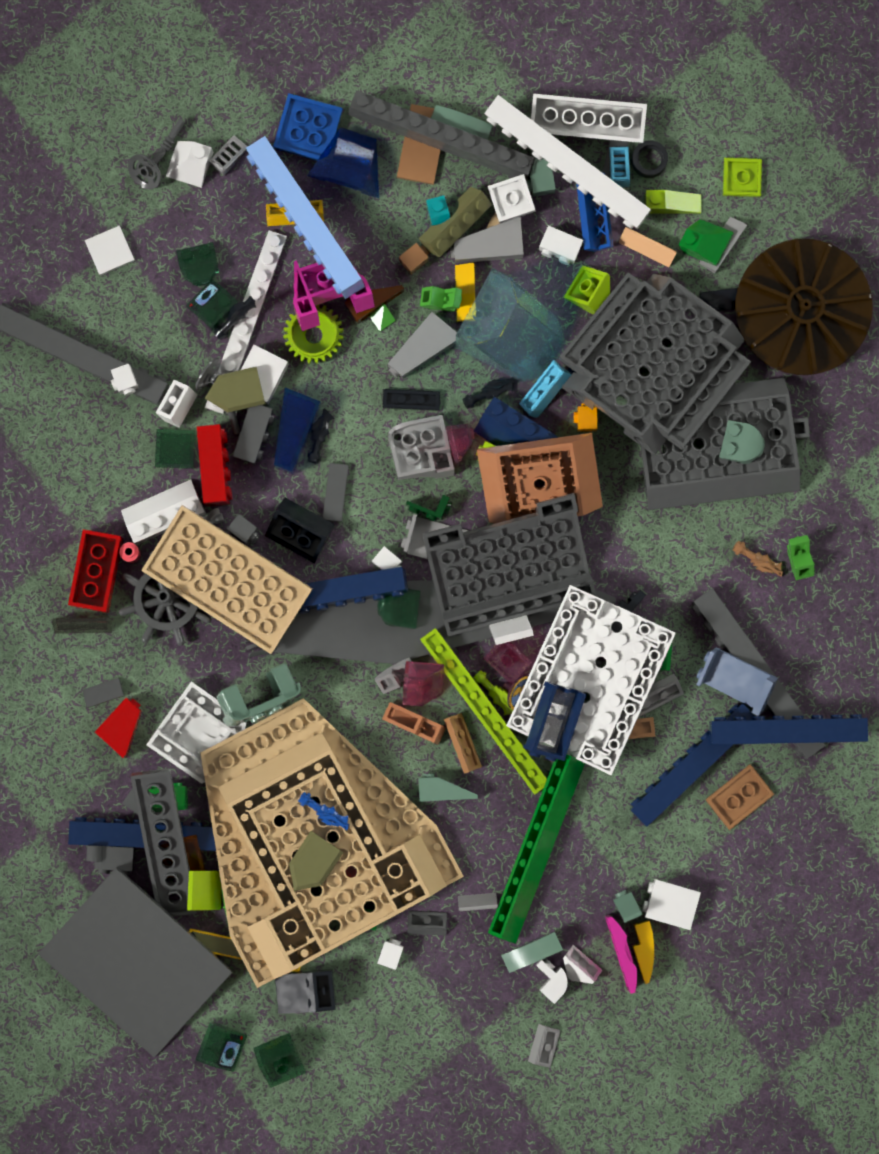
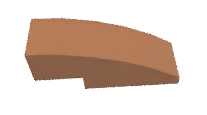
[382,702,446,745]

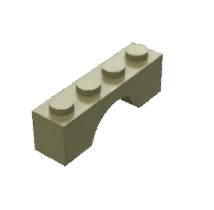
[419,187,492,257]

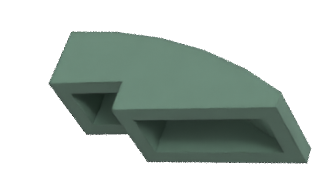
[431,105,493,139]
[501,931,563,973]

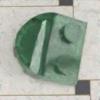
[176,242,219,286]
[377,589,420,629]

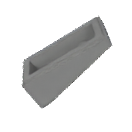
[209,135,248,176]

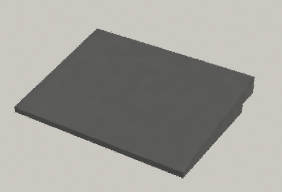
[38,867,233,1057]

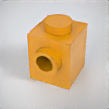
[573,403,598,432]

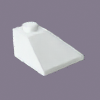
[166,141,213,188]

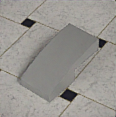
[375,658,418,694]

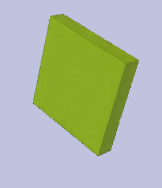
[723,158,762,197]
[187,870,222,910]

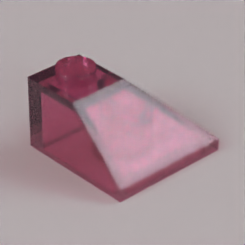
[446,424,475,468]

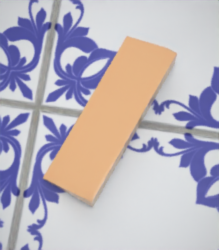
[619,227,677,267]

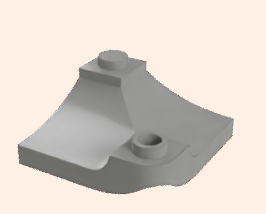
[388,415,454,480]

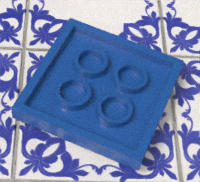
[273,93,343,164]

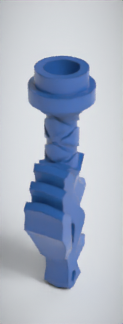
[298,792,349,830]

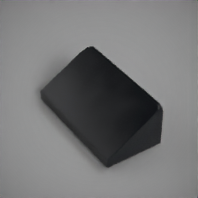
[698,288,737,311]

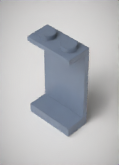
[696,647,778,716]

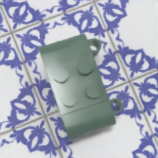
[217,663,301,727]

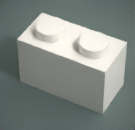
[539,226,583,265]
[156,380,197,428]

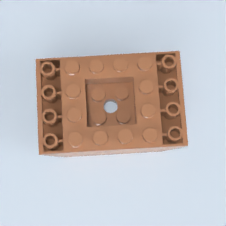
[477,433,603,524]

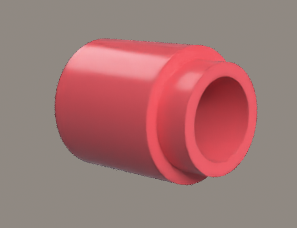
[119,542,141,563]

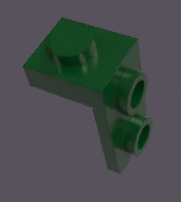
[406,495,452,522]

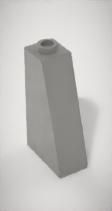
[450,217,524,263]
[388,312,461,379]

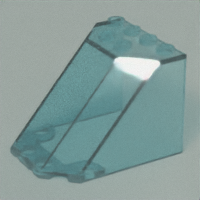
[455,268,566,383]

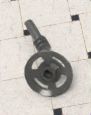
[128,119,185,189]
[195,357,241,434]

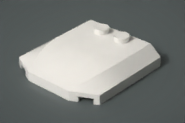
[146,681,246,784]

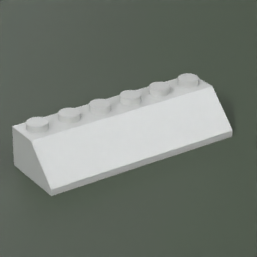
[531,94,647,143]

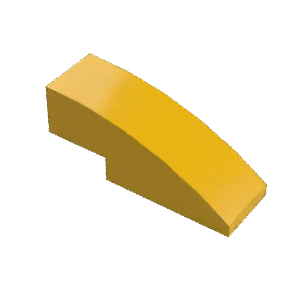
[632,920,654,984]

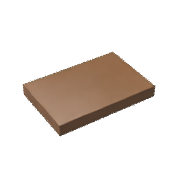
[705,764,774,830]

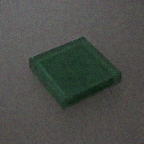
[155,429,195,469]

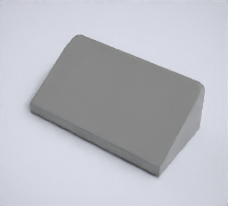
[458,893,498,911]
[528,1024,561,1068]

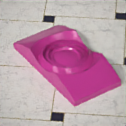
[605,915,637,994]

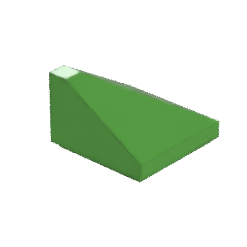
[369,304,396,332]

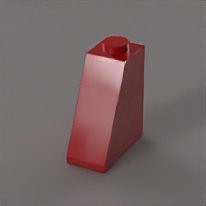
[95,698,142,758]

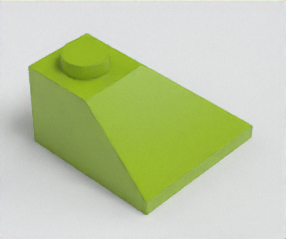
[564,265,610,314]

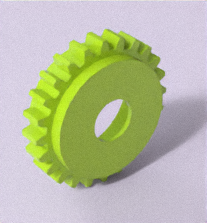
[283,305,344,364]

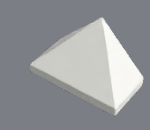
[563,945,602,984]

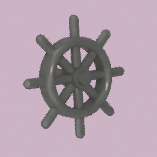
[119,551,212,646]

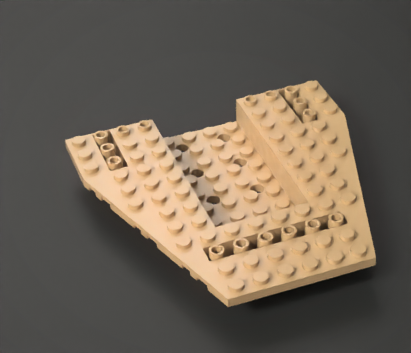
[200,698,464,988]

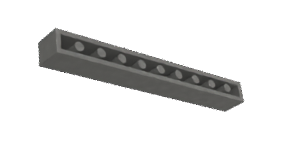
[349,90,534,180]
[0,302,169,406]
[692,588,826,759]

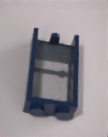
[523,681,586,762]

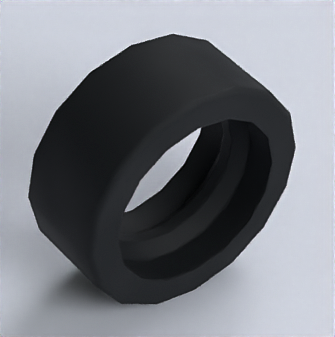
[632,140,668,178]

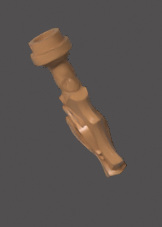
[732,541,783,577]

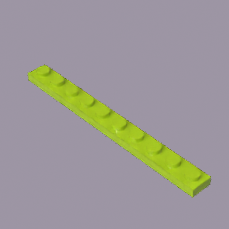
[420,628,547,795]

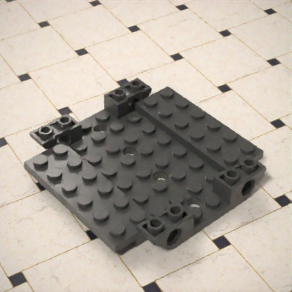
[559,273,751,455]

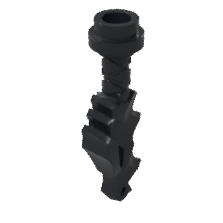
[214,296,256,340]
[462,377,515,409]
[307,408,335,464]

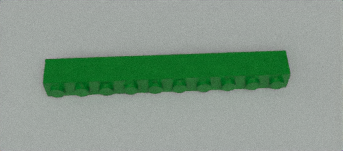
[488,754,585,944]

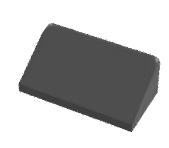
[82,678,125,708]
[407,911,447,936]

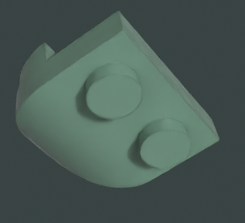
[719,420,765,464]

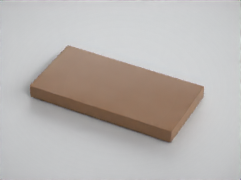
[397,104,441,185]

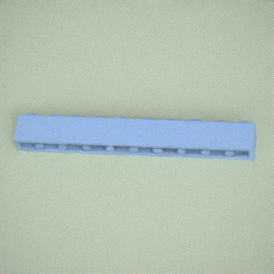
[246,136,365,299]

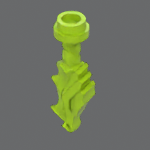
[473,670,513,715]

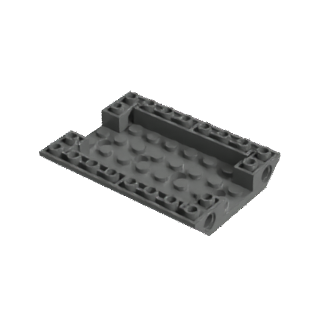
[640,378,800,510]

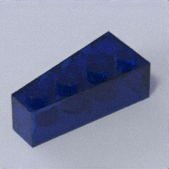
[274,387,321,475]

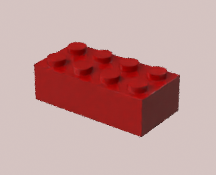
[197,424,233,507]
[68,529,124,613]

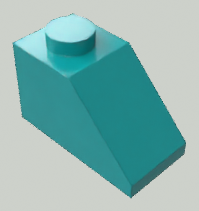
[426,195,450,226]

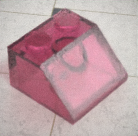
[402,661,444,706]

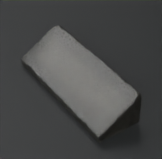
[52,617,112,634]

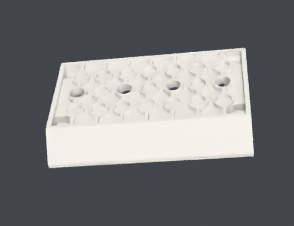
[506,585,676,775]

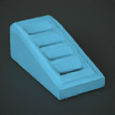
[609,147,630,187]

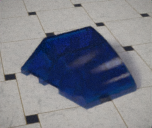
[307,127,379,198]

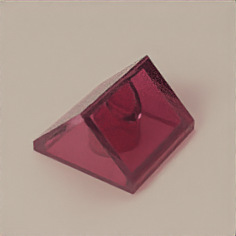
[483,641,532,684]

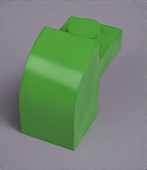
[420,286,462,312]
[787,535,814,580]

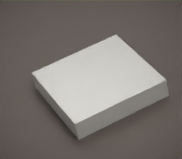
[488,174,536,223]
[85,226,135,276]
[489,615,534,645]

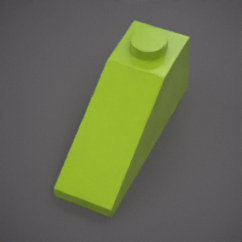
[644,190,701,214]

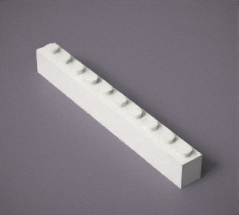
[484,95,651,229]

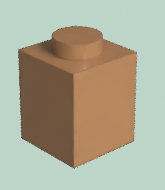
[399,243,429,275]

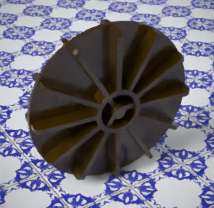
[735,238,873,375]

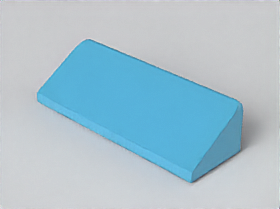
[519,360,571,418]

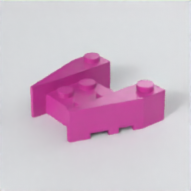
[293,260,375,331]

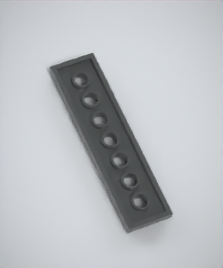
[131,768,197,917]

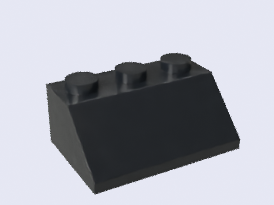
[265,497,335,564]

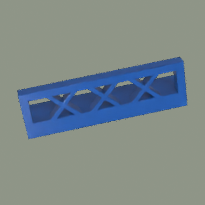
[576,172,613,252]

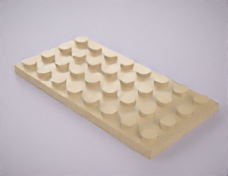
[141,505,313,654]

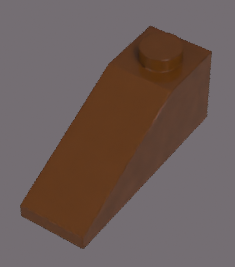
[344,285,404,324]

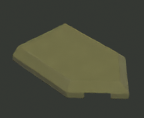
[205,367,265,413]
[289,831,344,891]

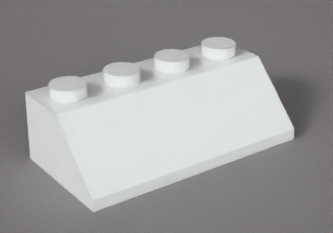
[121,480,206,545]

